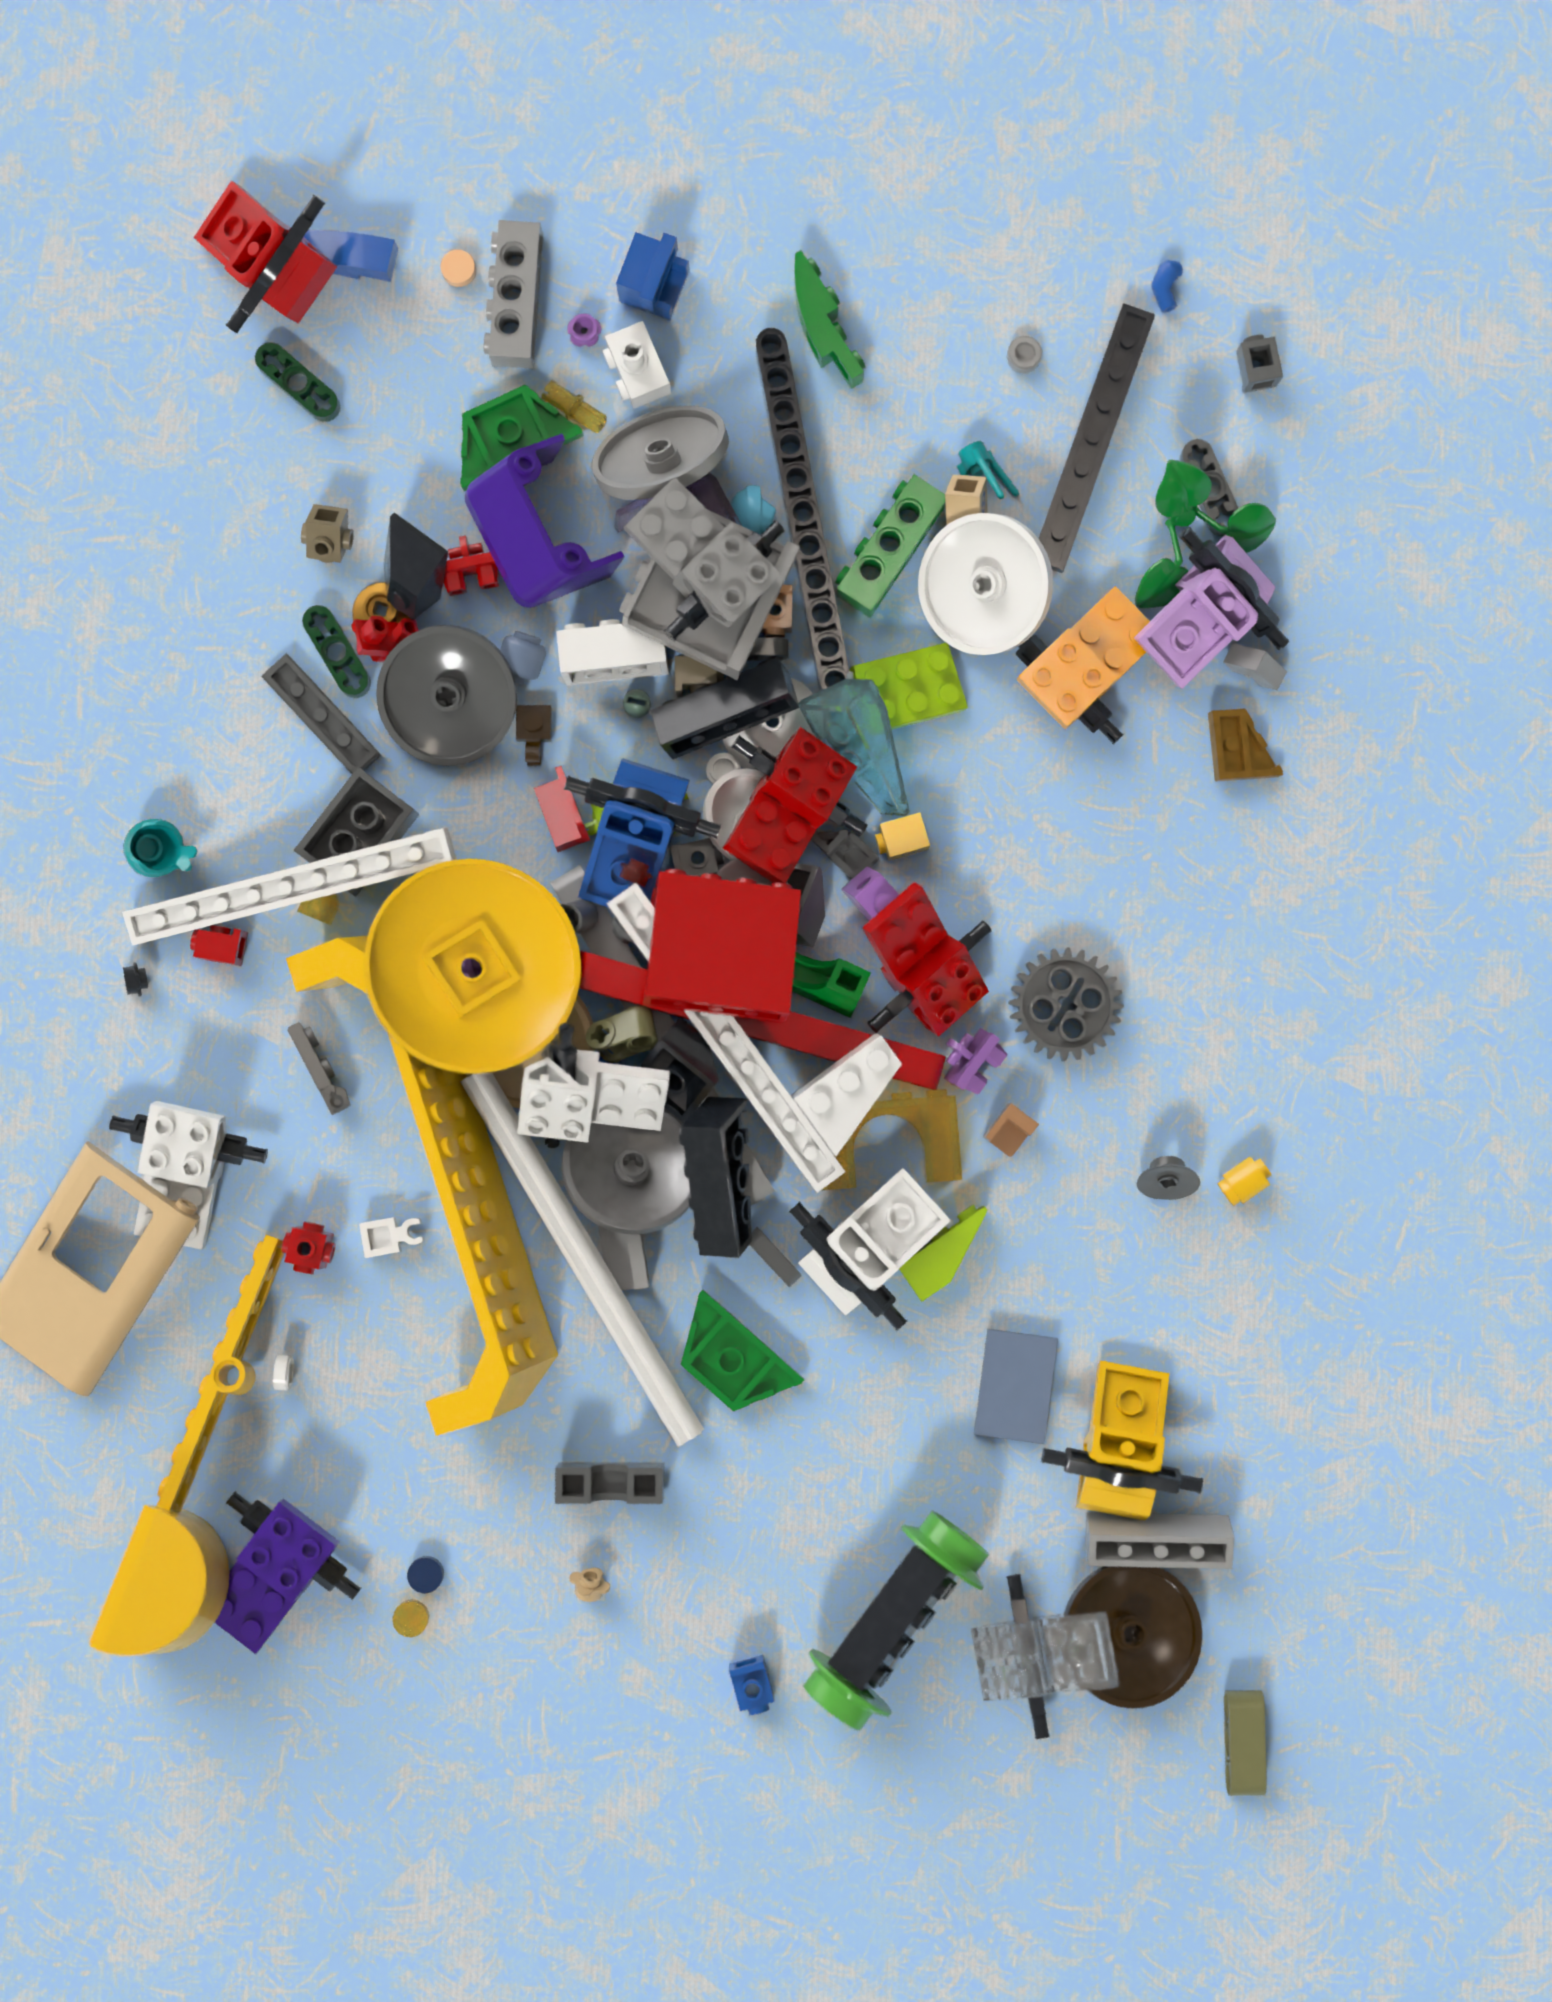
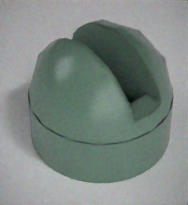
[623,689,651,718]

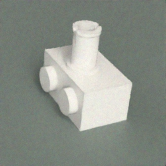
[602,321,671,409]

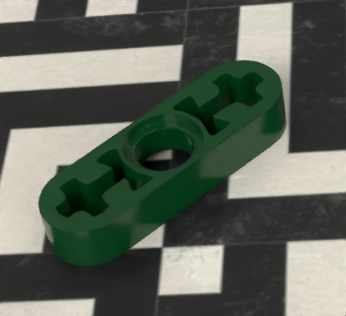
[255,343,340,422]
[302,605,371,698]

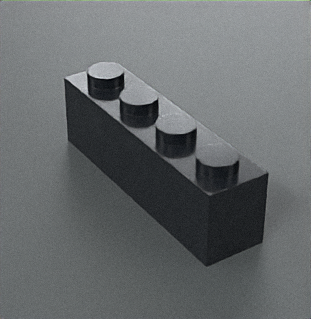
[651,658,800,760]

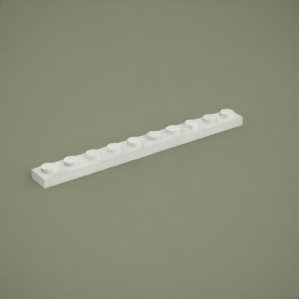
[122,827,457,946]
[607,883,845,1193]

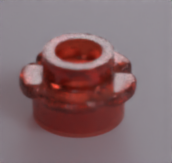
[619,858,653,887]

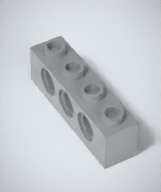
[484,220,543,369]

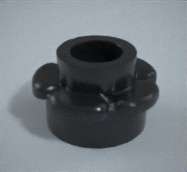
[123,962,148,997]

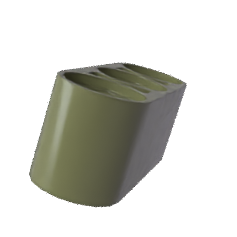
[1224,1690,1267,1796]

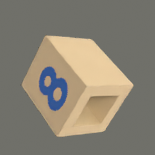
[945,474,987,526]

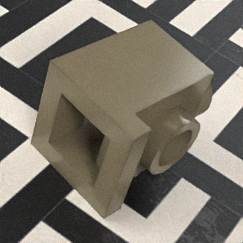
[675,656,724,697]

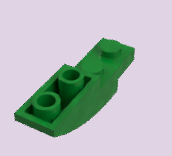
[794,250,866,389]

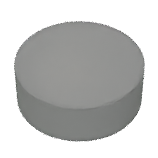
[1007,336,1042,373]

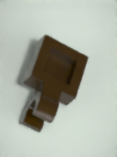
[516,705,552,766]

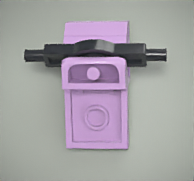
[1134,527,1289,689]

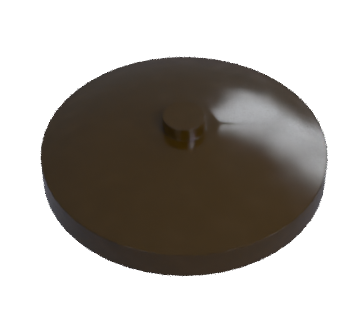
[1061,1566,1202,1709]

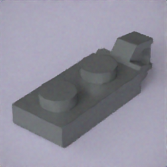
[287,1022,351,1115]

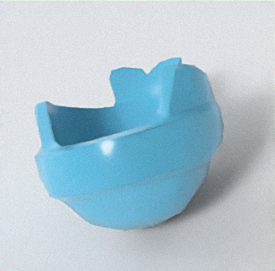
[729,485,776,535]

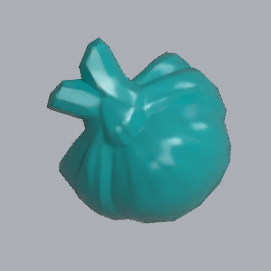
[123,819,198,877]

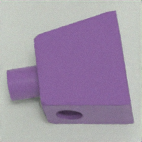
[841,866,899,921]

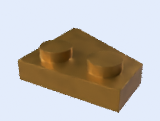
[1208,708,1283,782]

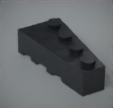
[679,1097,752,1258]

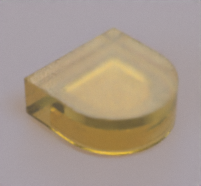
[297,893,339,926]

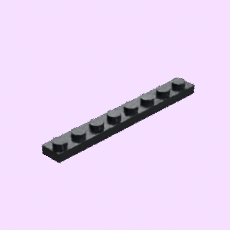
[1038,303,1156,574]

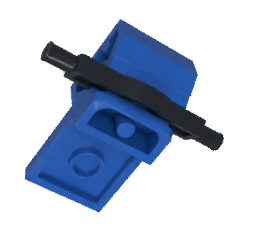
[564,758,721,907]

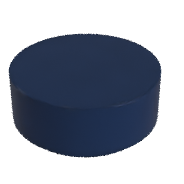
[407,1556,444,1594]

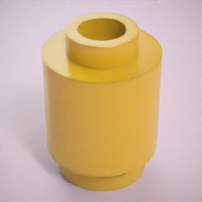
[1217,1156,1272,1206]

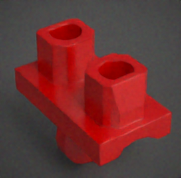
[443,535,499,596]
[351,615,418,662]

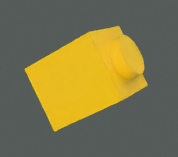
[875,812,930,861]

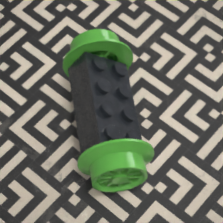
[803,1510,989,1731]

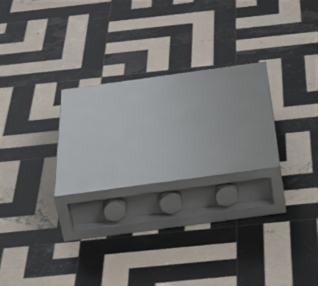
[619,509,800,680]

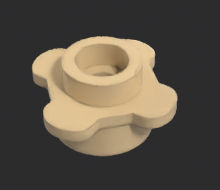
[569,1567,610,1602]

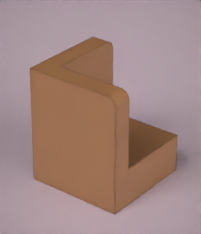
[983,1103,1039,1157]

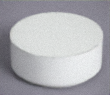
[273,1355,294,1391]

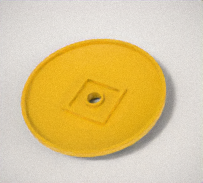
[363,859,581,1074]

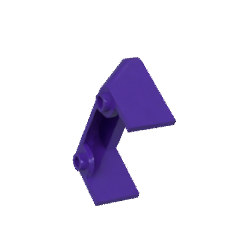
[464,434,625,608]

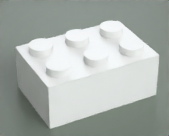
[556,619,669,686]

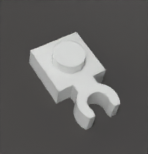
[359,1217,425,1258]

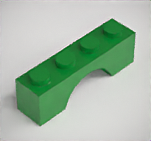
[792,951,871,1018]

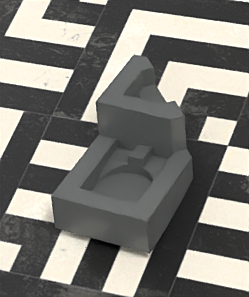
[811,830,879,880]

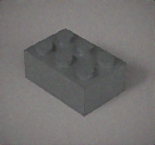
[293,767,420,897]

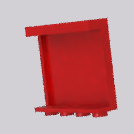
[642,869,801,1023]

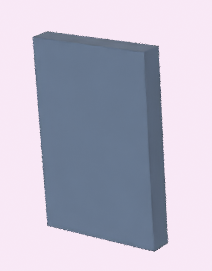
[974,1328,1058,1444]

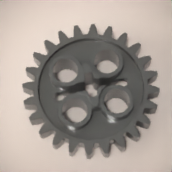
[1008,947,1124,1061]

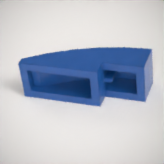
[304,230,399,282]

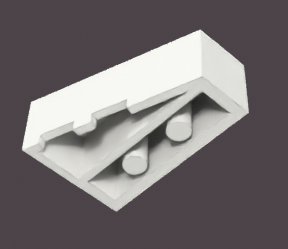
[790,1033,902,1156]

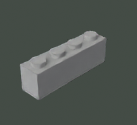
[1085,1512,1234,1569]

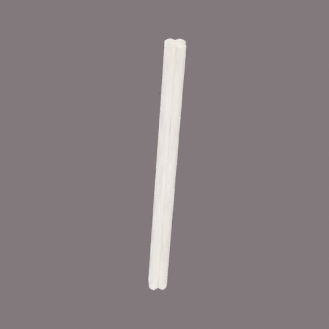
[461,1073,704,1446]

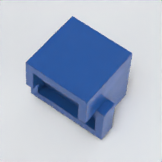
[616,232,690,320]

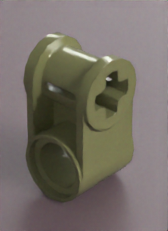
[586,1005,658,1063]

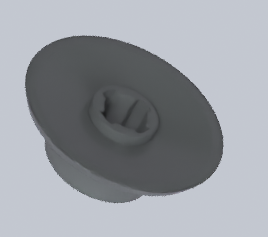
[1136,1156,1200,1200]

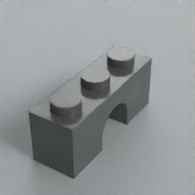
[555,1462,665,1504]

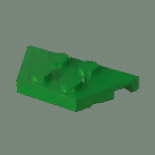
[460,384,584,492]
[680,1289,805,1412]

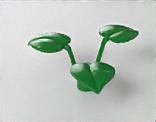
[1135,460,1277,608]

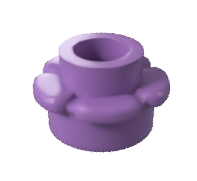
[567,313,601,347]

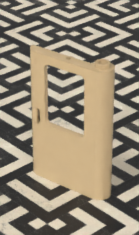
[0,1141,200,1396]

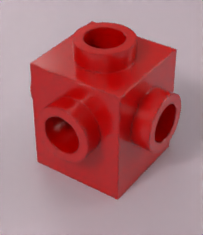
[281,1221,336,1274]

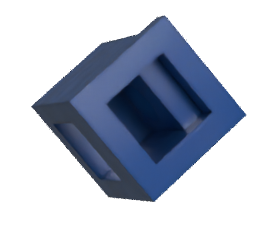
[729,1655,775,1715]

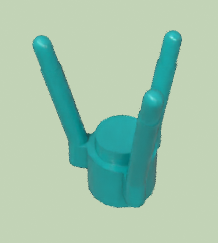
[956,441,1019,499]

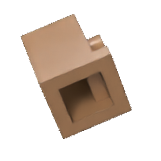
[760,585,793,638]

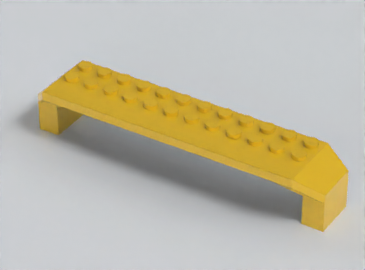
[286,936,558,1436]

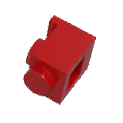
[190,925,248,967]

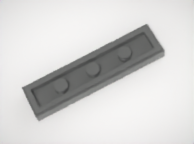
[261,653,382,774]

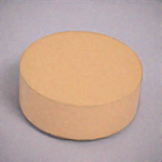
[440,249,476,287]

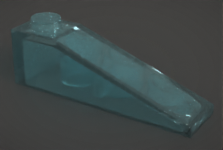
[798,679,910,816]

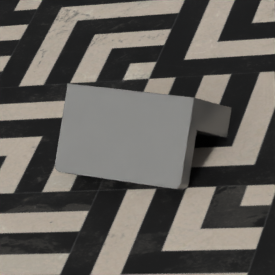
[598,1225,650,1291]

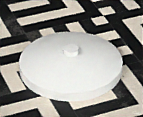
[918,513,1053,655]

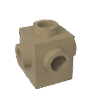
[301,504,354,563]

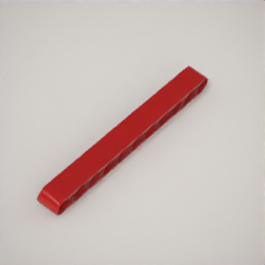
[579,951,946,1091]

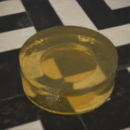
[392,1599,430,1637]

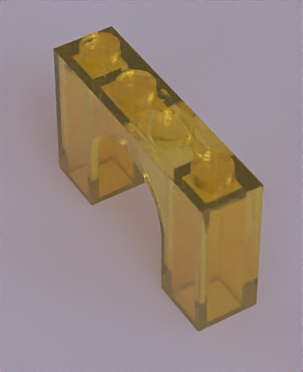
[821,1089,962,1191]

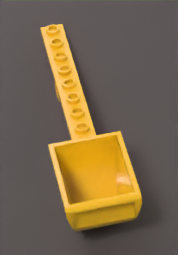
[89,1235,284,1656]

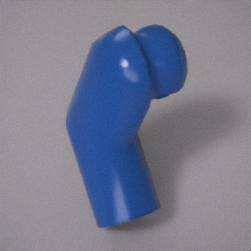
[1151,260,1183,313]

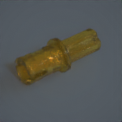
[541,380,607,433]

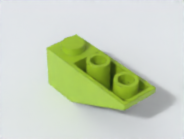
[899,1204,988,1302]

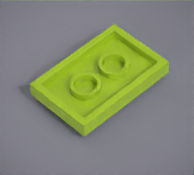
[849,643,968,735]

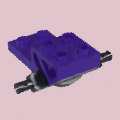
[214,1491,361,1654]

